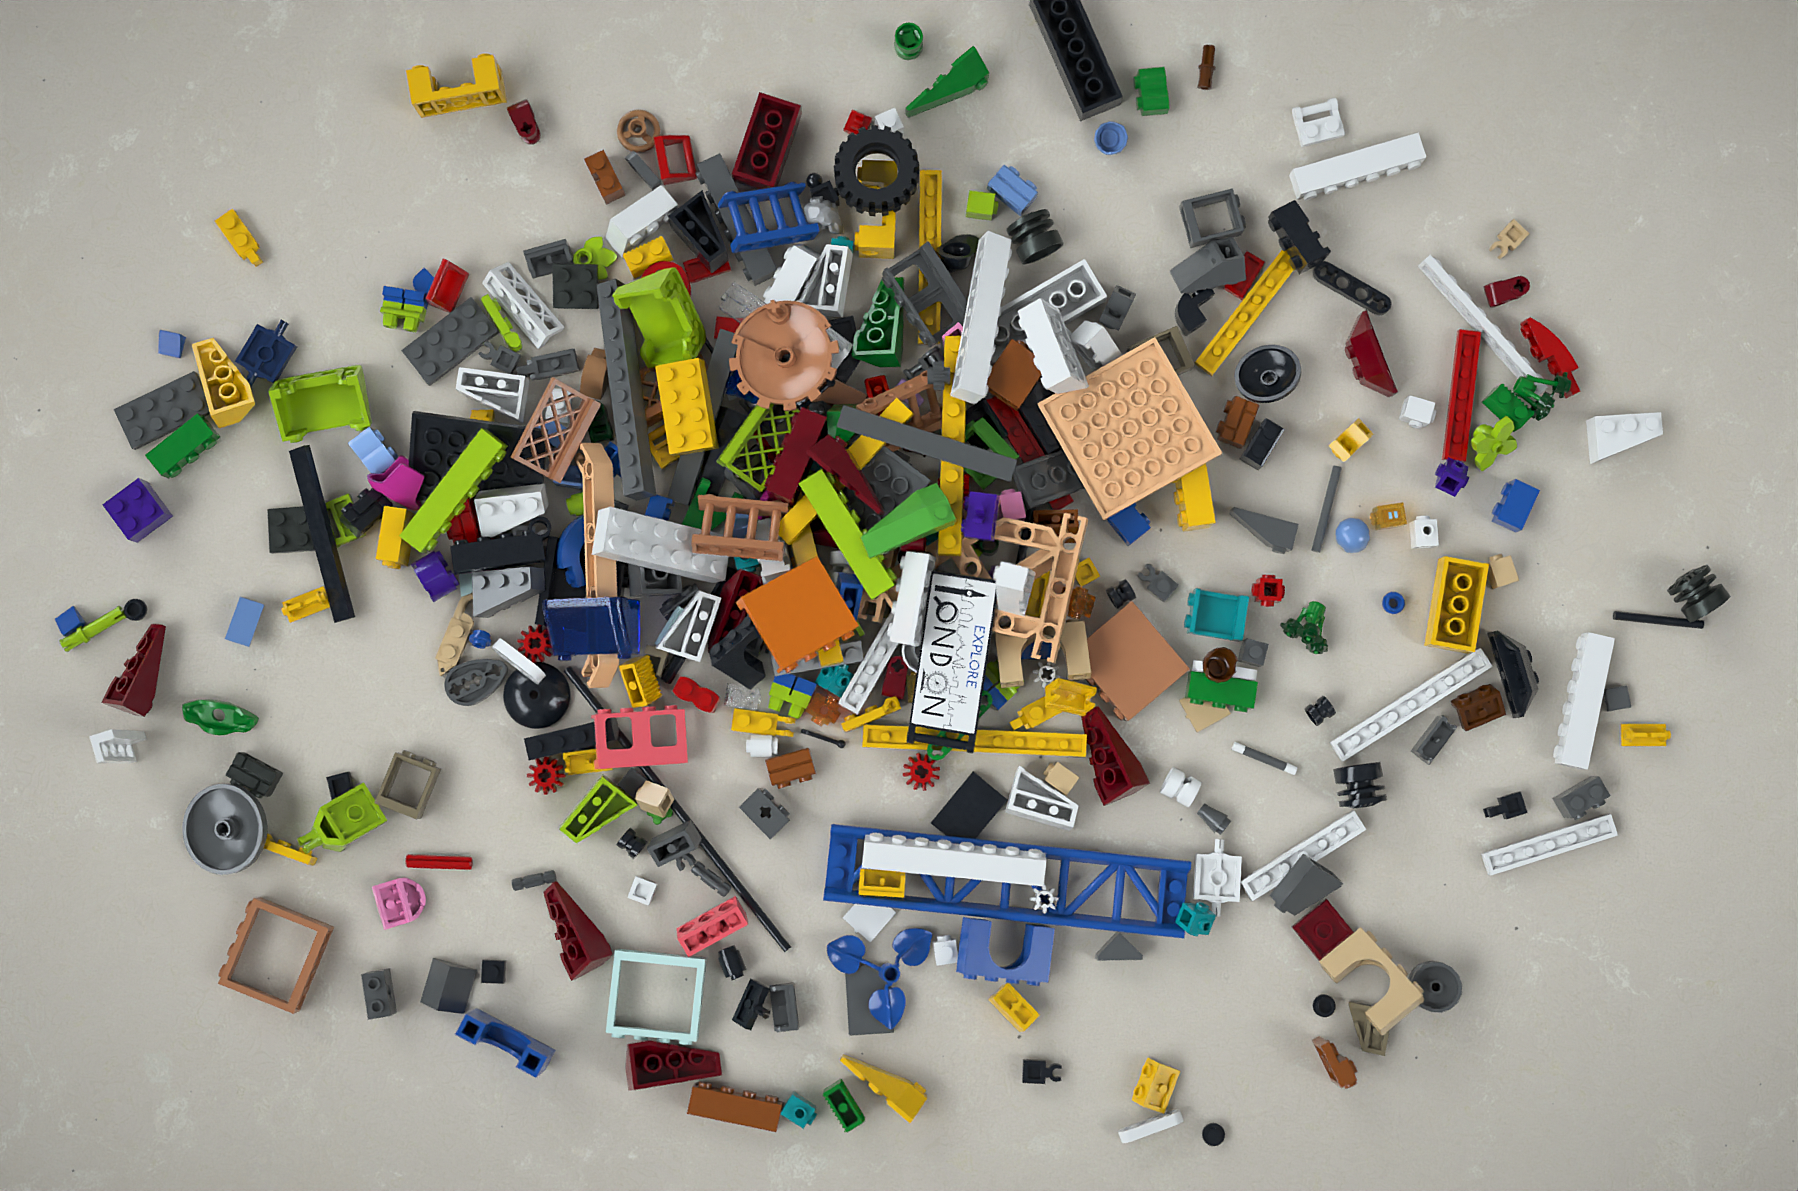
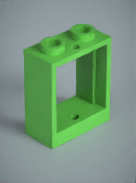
[964,417,1019,490]

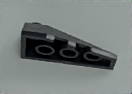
[696,406,748,497]

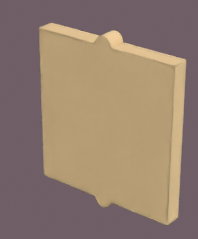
[1179,697,1231,732]

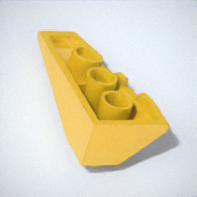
[192,338,255,429]
[840,1054,927,1123]

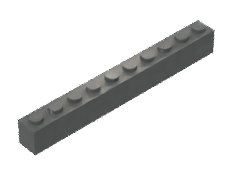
[596,279,656,501]

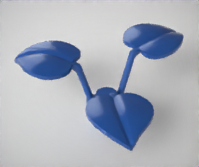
[827,928,933,1029]

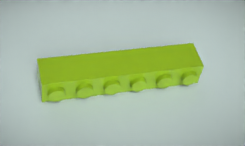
[399,428,508,553]
[799,469,897,600]

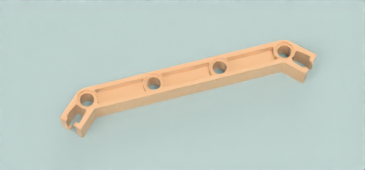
[574,443,619,688]

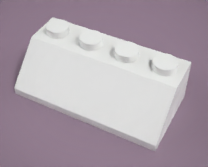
[1018,298,1089,394]
[888,551,936,647]

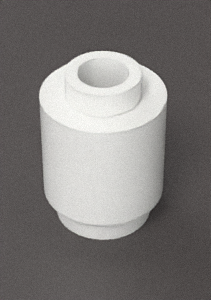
[746,735,778,757]

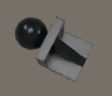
[806,173,840,206]

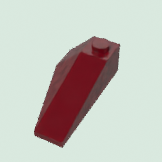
[806,435,886,516]
[101,624,166,717]
[1081,706,1150,806]
[543,881,613,981]
[625,1040,722,1091]

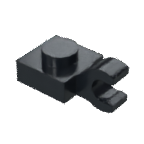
[1483,791,1528,819]

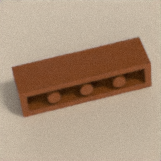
[687,1081,783,1132]

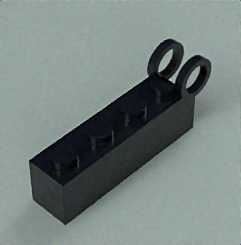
[450,516,551,575]

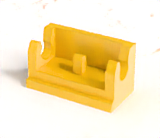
[1045,678,1097,716]
[563,747,613,775]
[859,869,905,897]
[988,983,1040,1032]

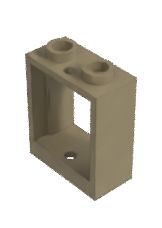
[1126,326,1195,376]
[374,750,441,819]

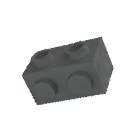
[1552,776,1610,820]

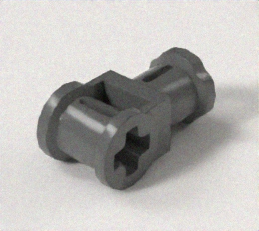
[903,346,944,380]

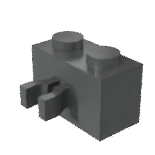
[647,820,702,871]

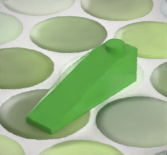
[861,483,956,559]

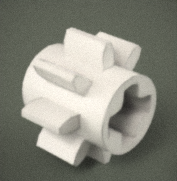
[1032,662,1060,688]
[1030,885,1059,913]

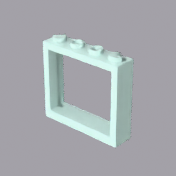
[606,949,707,1045]

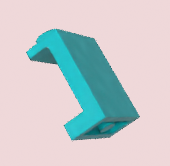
[1184,588,1249,642]

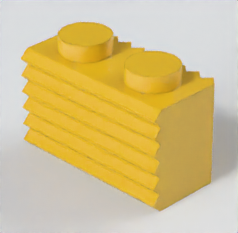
[623,236,673,279]
[619,655,663,708]

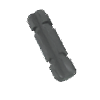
[691,862,731,897]
[512,870,556,891]

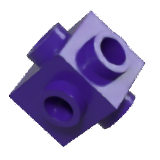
[1435,457,1469,497]

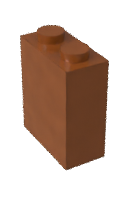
[986,339,1042,411]

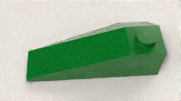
[905,46,989,118]
[852,277,904,368]

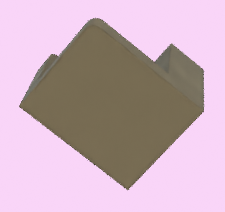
[644,644,670,677]

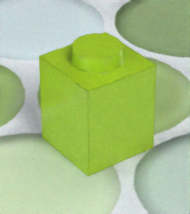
[966,190,999,221]

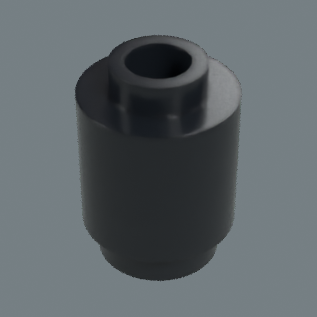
[718,945,747,980]

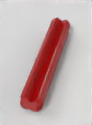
[405,854,473,870]

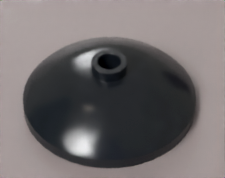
[1234,345,1301,403]
[503,662,571,729]

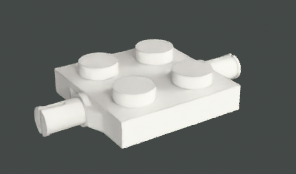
[1193,839,1242,917]

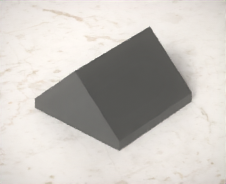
[420,958,477,1014]

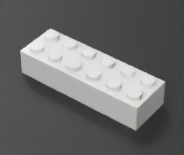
[990,259,1107,367]
[592,507,728,583]

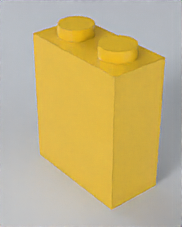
[376,506,415,569]

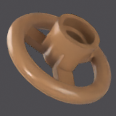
[617,110,660,152]

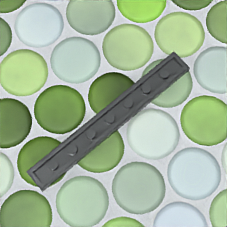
[667,329,738,505]
[836,405,1017,482]

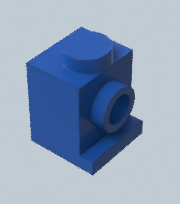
[645,494,675,521]

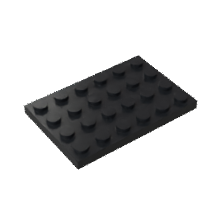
[408,411,548,516]

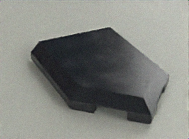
[829,315,861,384]

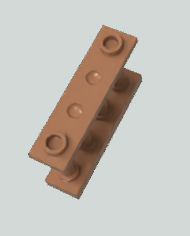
[856,370,943,452]
[691,494,789,561]

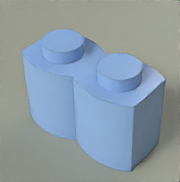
[348,427,399,474]

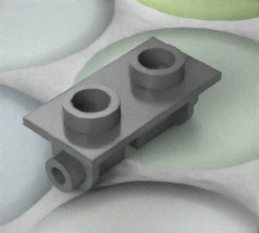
[659,583,699,621]

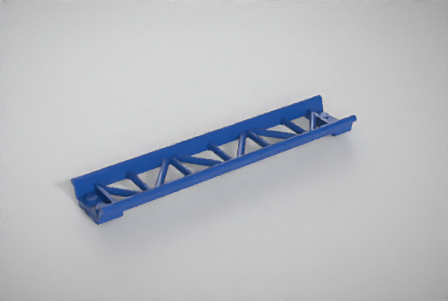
[823,824,1191,939]

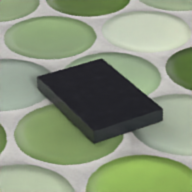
[931,771,1007,839]

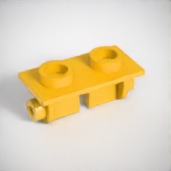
[281,586,330,623]
[1621,724,1671,746]

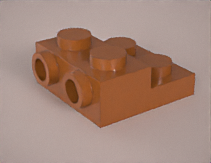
[1312,1036,1357,1089]

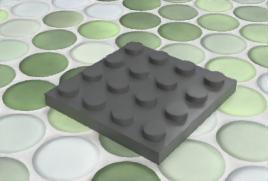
[842,433,932,531]

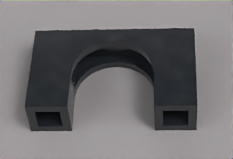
[709,616,766,690]

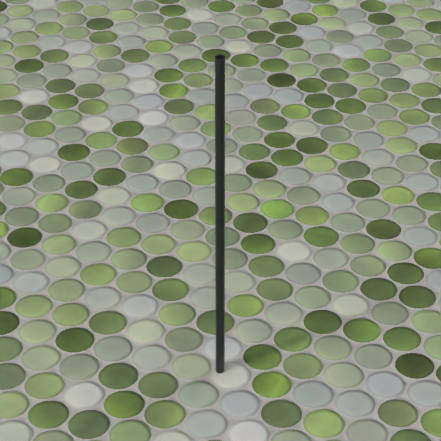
[563,666,791,953]

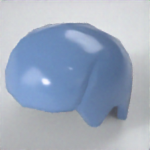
[1094,121,1128,155]
[1335,518,1370,553]

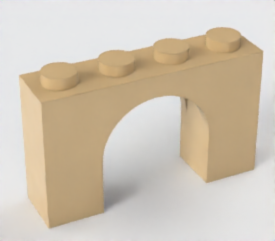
[995,619,1091,688]
[1319,927,1424,1036]

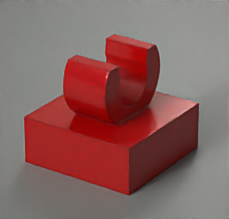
[844,110,872,135]

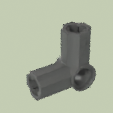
[725,444,769,500]

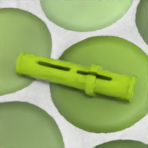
[59,606,127,652]

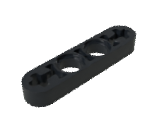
[1312,261,1391,316]

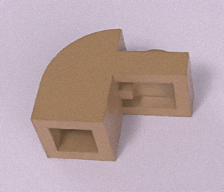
[580,347,608,400]

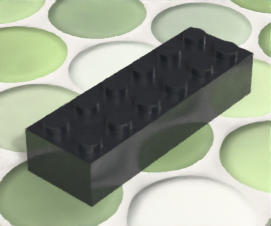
[1029,0,1123,122]

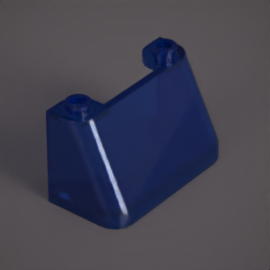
[542,597,640,661]

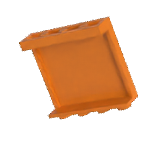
[736,556,859,673]

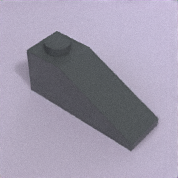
[1229,507,1299,554]

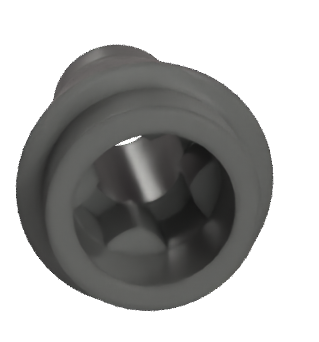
[1197,804,1231,835]

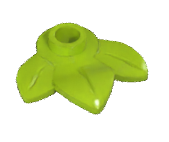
[573,237,617,280]

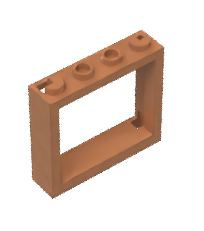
[218,897,334,1014]

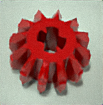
[517,625,556,663]
[902,753,940,791]
[527,756,566,795]

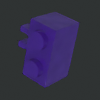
[961,491,1000,542]

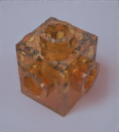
[1061,586,1096,620]
[805,692,841,727]

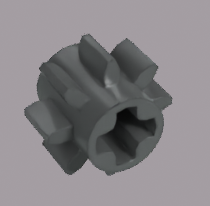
[927,362,950,390]

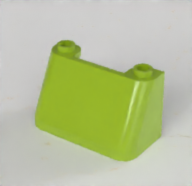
[612,268,706,368]
[268,365,372,443]

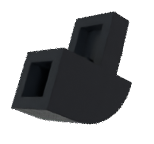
[1175,289,1215,336]

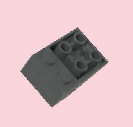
[1170,237,1246,294]

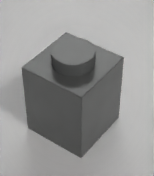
[1237,638,1269,667]

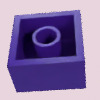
[102,478,173,543]

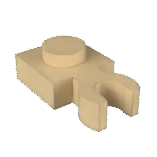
[1489,219,1530,259]

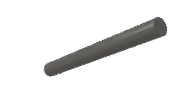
[1311,466,1342,553]

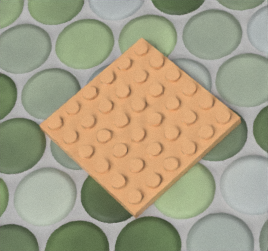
[1037,337,1222,521]

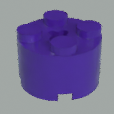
[411,551,460,602]

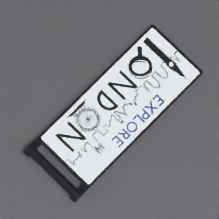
[906,570,997,754]

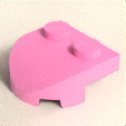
[372,878,426,930]

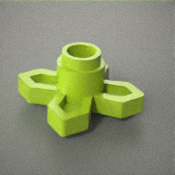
[1471,416,1517,471]

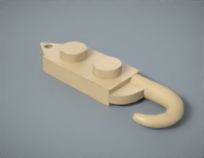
[435,593,474,676]

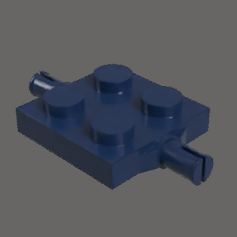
[235,319,297,387]

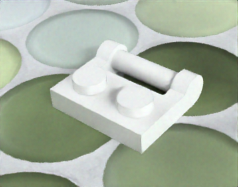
[1292,98,1345,147]

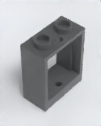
[1179,188,1246,248]

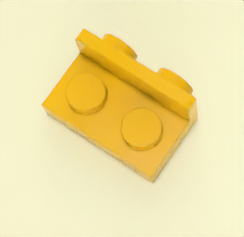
[1132,1058,1180,1114]

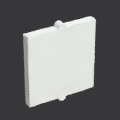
[843,904,896,942]

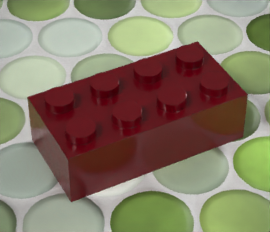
[732,92,802,190]
[764,407,828,508]

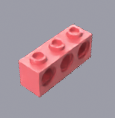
[676,896,748,957]

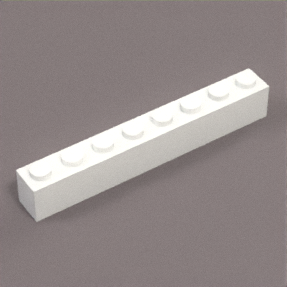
[951,231,1012,404]
[862,833,1046,886]

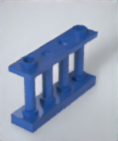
[718,182,820,253]

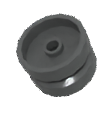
[1408,961,1462,1013]

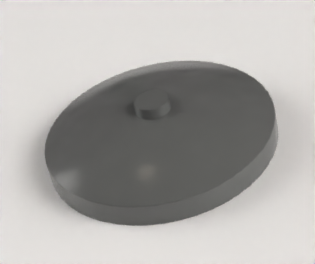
[182,784,267,875]

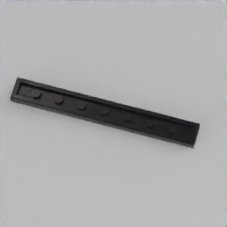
[289,445,355,623]

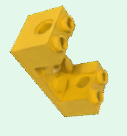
[406,53,507,118]
[854,160,898,259]

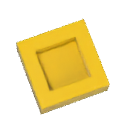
[1075,557,1100,588]

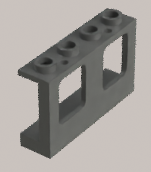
[882,241,968,347]

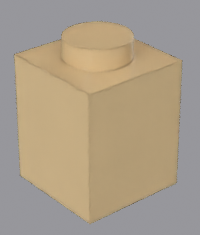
[1485,553,1519,589]
[1043,762,1079,796]
[635,780,674,818]

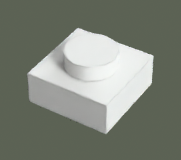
[627,876,657,906]

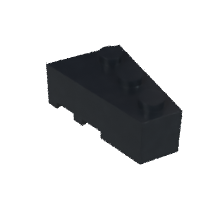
[668,190,729,274]
[1268,200,1331,275]

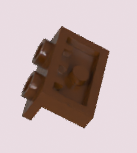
[1451,684,1506,732]

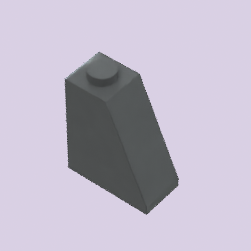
[1270,854,1343,916]

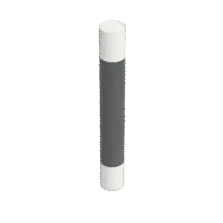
[1232,742,1297,775]

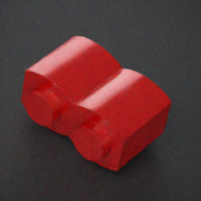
[672,677,721,713]

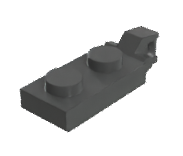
[516,348,580,380]

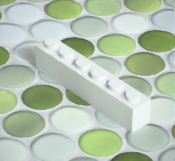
[1289,133,1426,200]
[1553,632,1615,770]

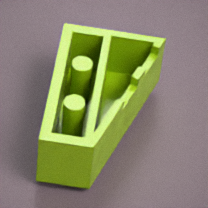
[559,774,638,844]

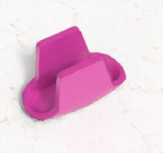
[367,455,424,511]

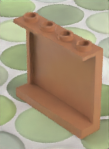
[1085,601,1190,722]

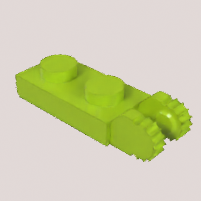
[481,294,523,352]

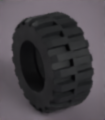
[834,125,919,217]

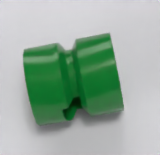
[894,22,923,60]

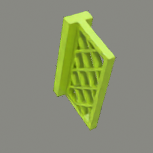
[716,403,800,492]

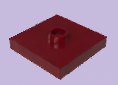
[1291,898,1354,961]

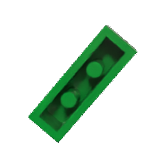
[145,413,220,479]
[1185,671,1258,713]

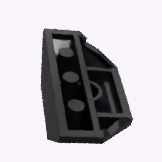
[1487,630,1539,718]

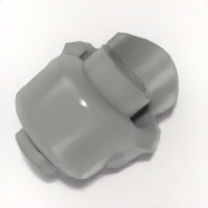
[804,196,844,234]

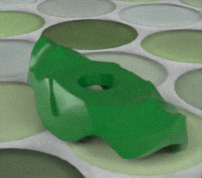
[182,699,259,736]

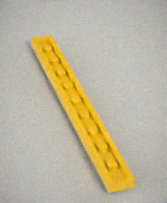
[938,336,966,556]
[862,725,1087,757]

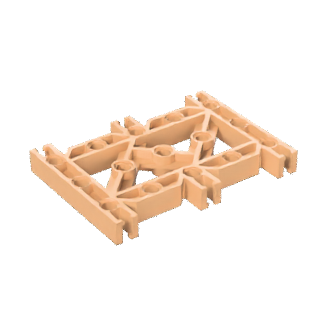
[857,500,1088,663]

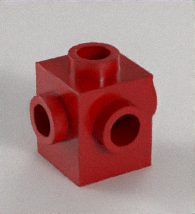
[1251,575,1285,607]

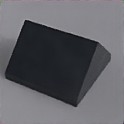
[965,398,1009,451]

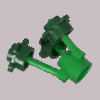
[1512,372,1571,421]
[1280,601,1328,654]

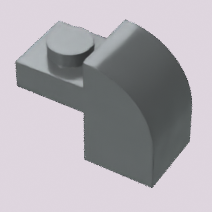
[1099,285,1136,331]

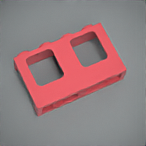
[591,705,688,769]

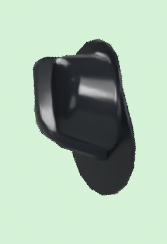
[936,235,980,273]

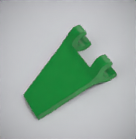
[681,477,743,531]

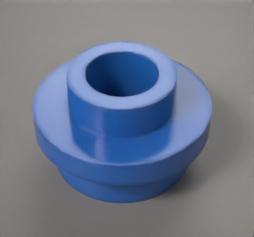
[1382,592,1405,614]
[469,630,492,649]

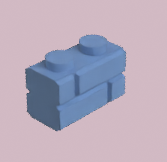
[987,165,1038,216]

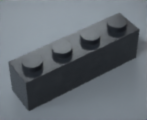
[524,718,621,760]

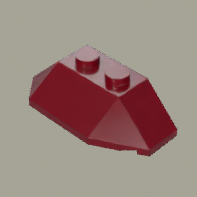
[1345,310,1398,397]
[708,569,763,653]

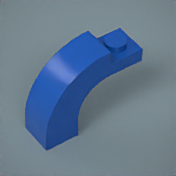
[556,515,586,587]

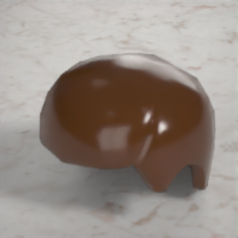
[1203,647,1238,683]

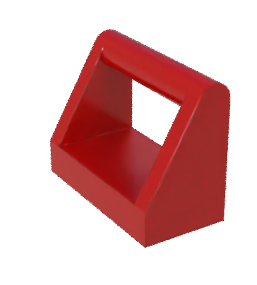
[654,135,697,185]
[426,259,469,313]

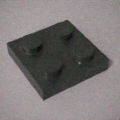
[552,263,598,309]
[267,506,315,554]

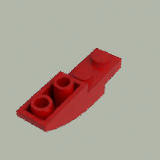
[1520,317,1581,399]

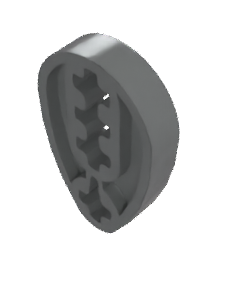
[444,659,508,706]

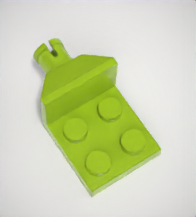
[297,782,387,854]

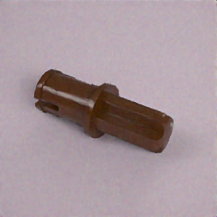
[1197,45,1216,90]

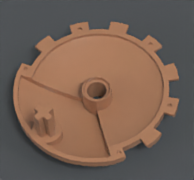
[729,300,839,411]

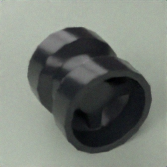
[1106,579,1136,609]
[1304,696,1336,726]
[616,828,648,859]

